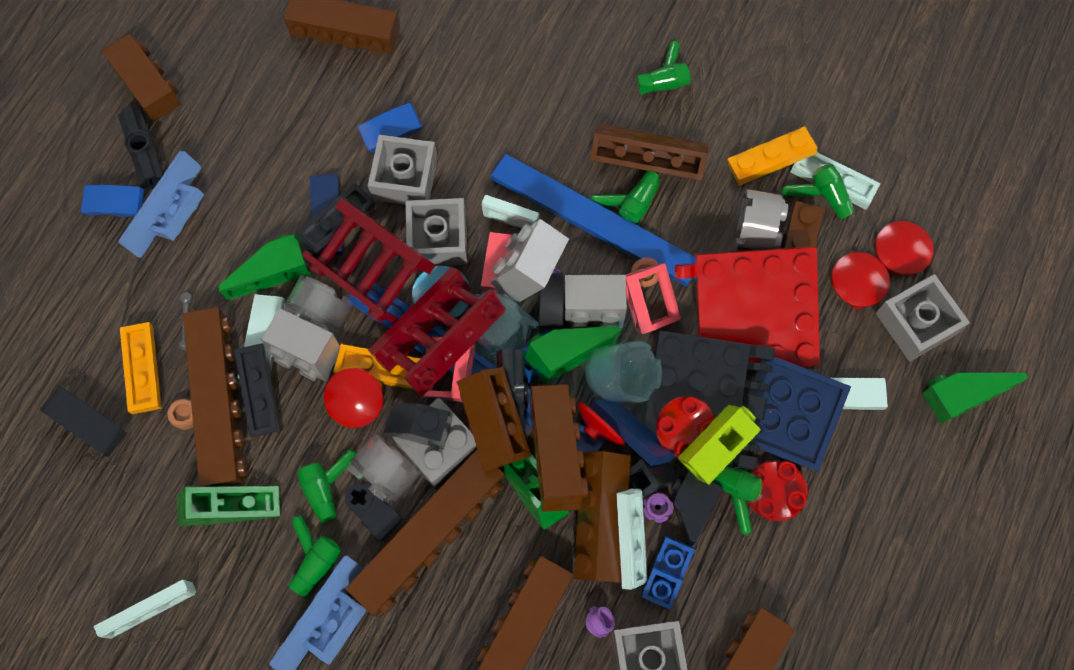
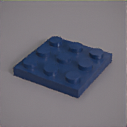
[747,357,851,472]

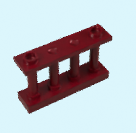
[302,198,436,324]
[368,267,506,397]

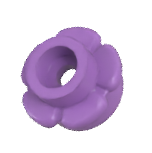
[643,492,674,523]
[586,606,615,638]

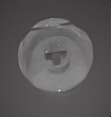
[283,275,353,335]
[347,433,421,504]

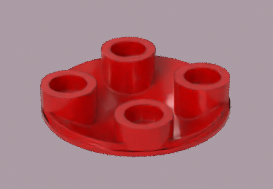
[875,221,934,276]
[830,252,890,309]
[324,368,383,428]
[656,396,715,457]
[748,460,808,521]

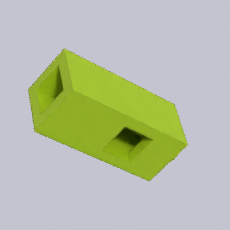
[678,405,761,484]

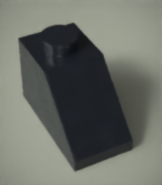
[383,403,452,450]
[629,459,678,501]
[671,471,723,546]

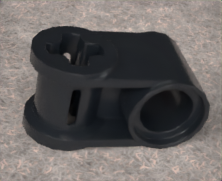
[345,483,403,542]

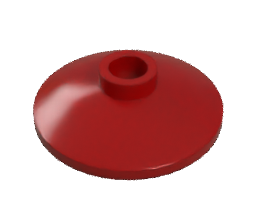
[577,402,625,446]

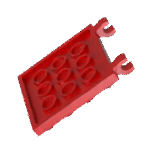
[674,246,820,371]

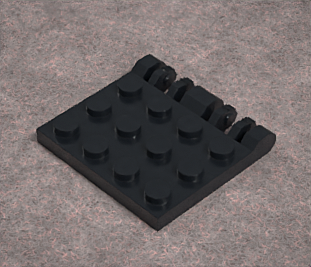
[645,331,775,470]

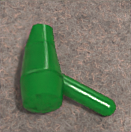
[637,41,691,95]
[782,164,854,220]
[590,171,661,224]
[297,450,357,524]
[712,466,762,535]
[287,516,341,597]

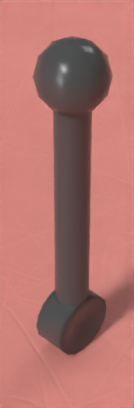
[178,292,193,350]

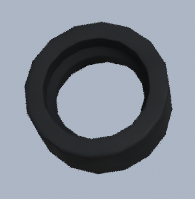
[539,273,564,329]

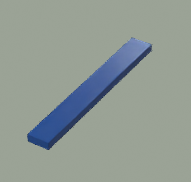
[491,154,695,287]

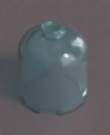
[465,290,539,365]
[585,341,662,403]

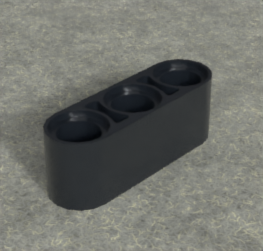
[39,385,128,458]

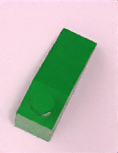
[218,234,311,301]
[525,326,622,385]
[922,373,1028,424]
[499,453,569,530]
[177,486,280,526]

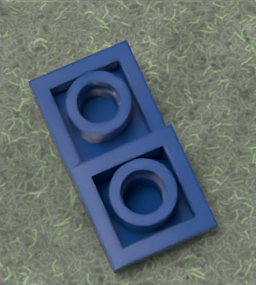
[358,103,423,153]
[81,185,144,217]
[641,535,695,610]

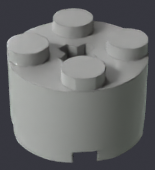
[735,189,788,250]

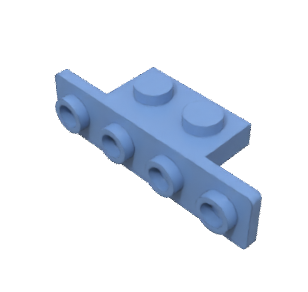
[119,151,204,258]
[269,555,367,670]

